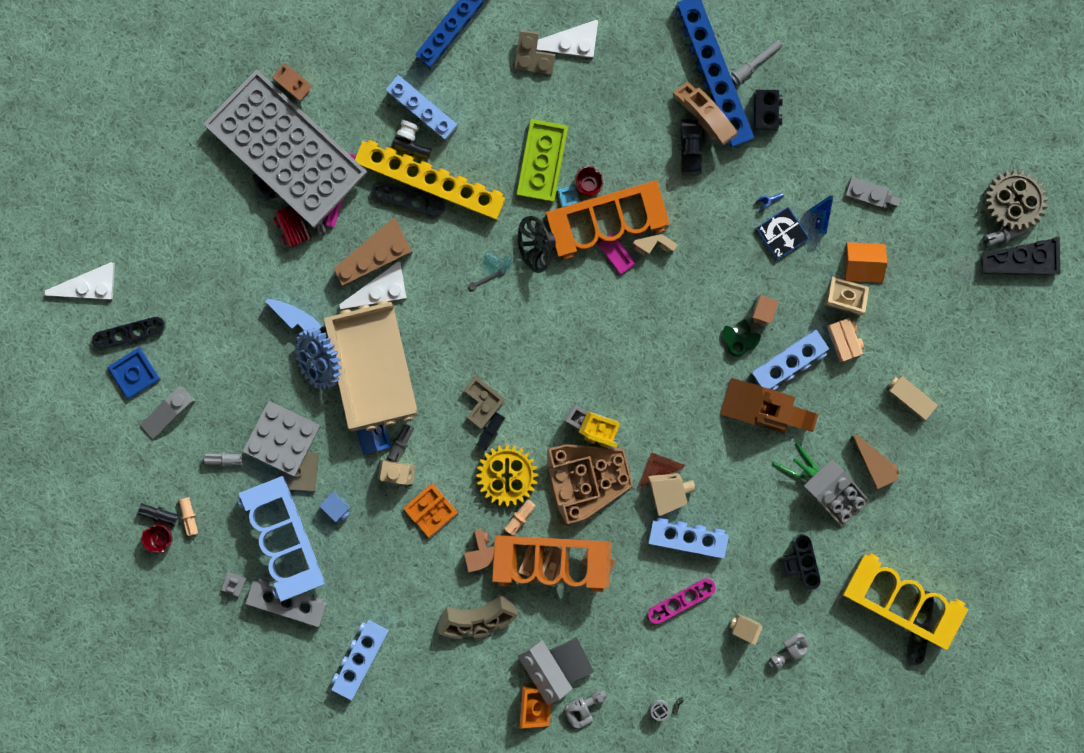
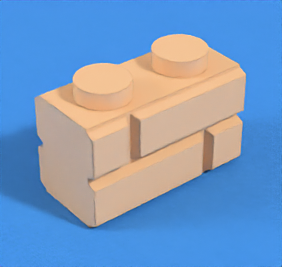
[826,318,865,362]

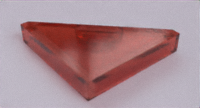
[639,452,685,487]

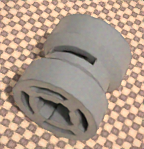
[650,699,670,721]

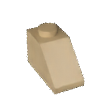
[729,614,763,645]

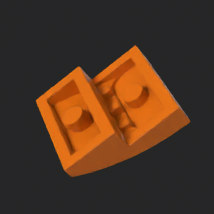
[403,483,459,539]

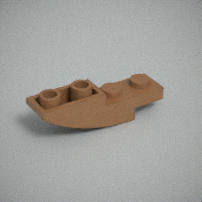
[673,82,738,145]

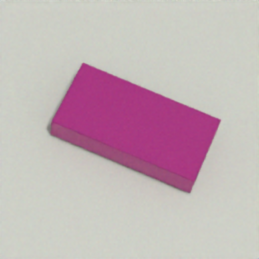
[597,233,636,275]

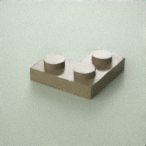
[515,30,555,74]
[464,375,505,429]

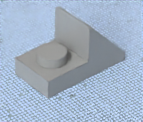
[564,404,588,429]

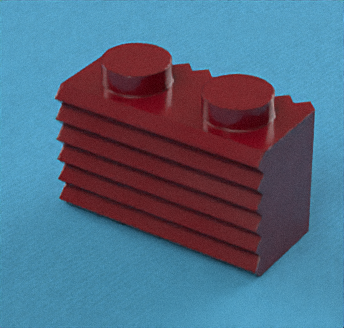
[273,206,312,248]

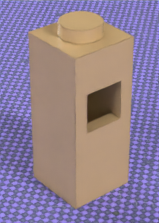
[887,376,938,420]

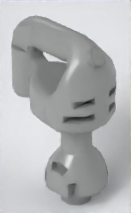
[769,633,810,669]
[565,689,607,729]

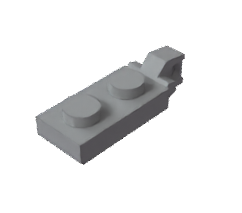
[845,177,901,208]

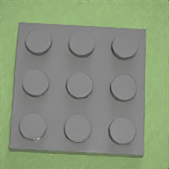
[243,401,321,477]

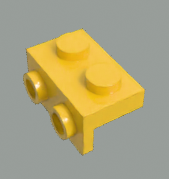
[579,411,621,448]

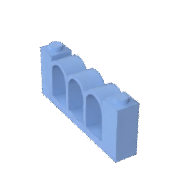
[238,476,326,601]

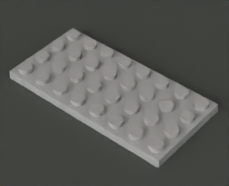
[203,69,368,228]

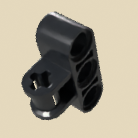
[681,119,702,175]
[777,534,821,590]

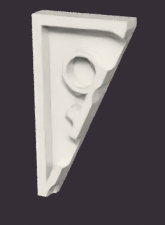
[537,20,598,58]
[45,262,115,300]
[339,262,407,309]

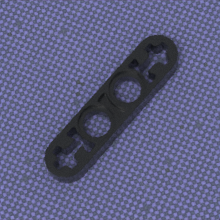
[372,182,445,216]
[92,317,166,349]
[907,590,934,665]

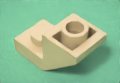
[633,234,678,255]

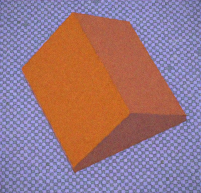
[845,242,887,283]
[519,685,551,728]

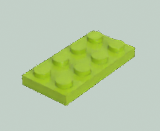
[517,119,569,202]

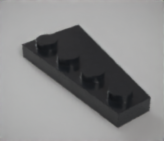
[982,236,1061,275]

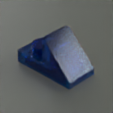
[806,196,834,235]

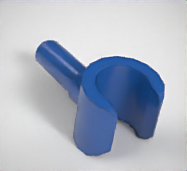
[756,193,784,209]

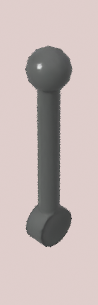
[469,268,506,290]

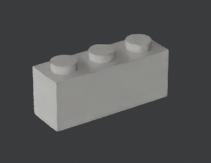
[518,640,572,705]

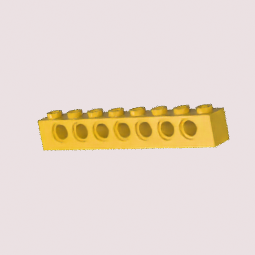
[355,140,506,220]

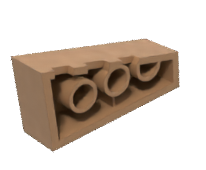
[334,217,413,286]

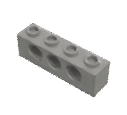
[246,578,328,627]

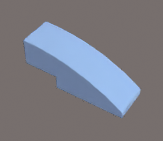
[265,299,324,331]

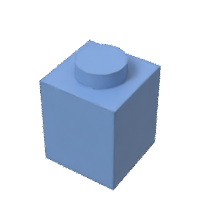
[320,491,351,522]

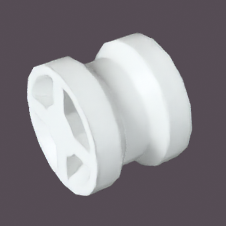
[396,120,420,141]

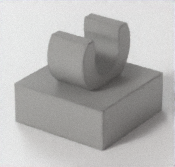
[221,572,247,597]

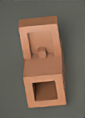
[272,63,312,100]
[464,528,495,572]

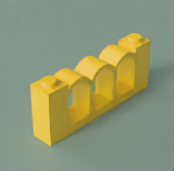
[842,553,969,650]

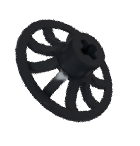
[518,216,556,273]

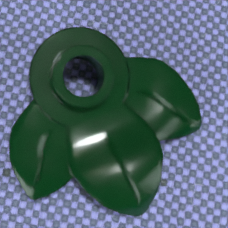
[722,319,761,357]

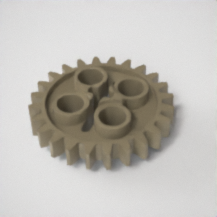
[984,169,1049,232]

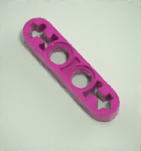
[648,578,716,624]

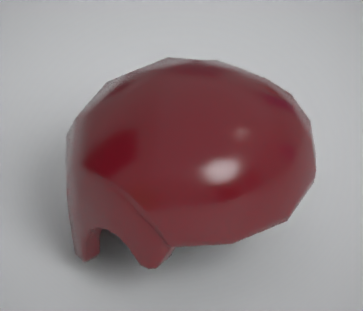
[574,166,604,197]
[141,524,173,553]

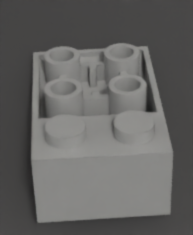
[804,460,869,527]

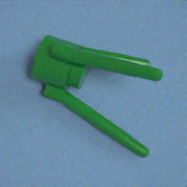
[772,442,819,484]

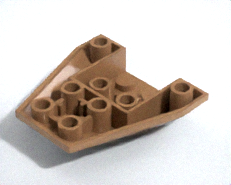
[546,444,633,524]

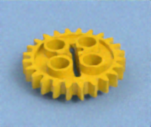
[476,444,538,506]

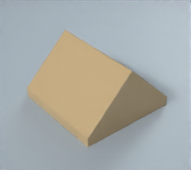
[824,276,869,316]

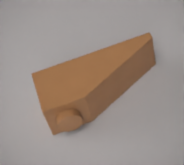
[852,434,900,489]

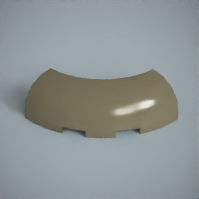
[438,594,518,639]

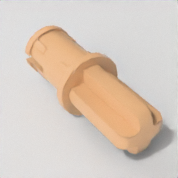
[178,497,198,536]
[504,500,536,536]

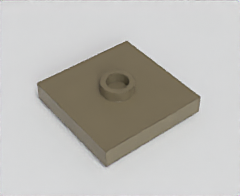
[278,452,319,491]

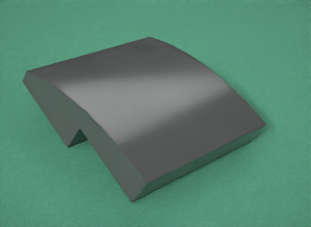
[549,637,594,684]

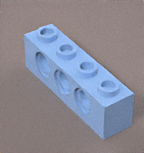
[386,75,458,141]
[751,330,829,390]
[648,517,729,558]
[331,620,389,701]

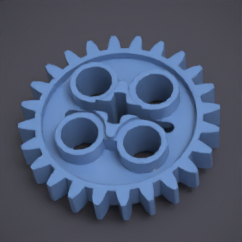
[294,328,342,390]

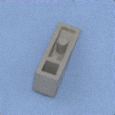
[140,387,195,439]

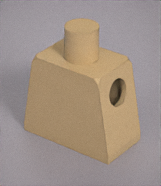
[377,459,416,485]
[648,474,696,516]

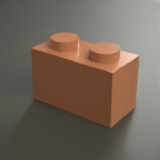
[750,295,779,327]

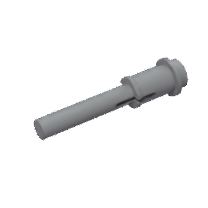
[730,40,783,85]

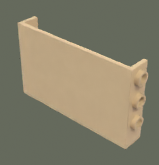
[324,300,419,432]

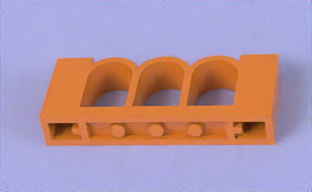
[546,180,670,260]
[492,535,612,592]

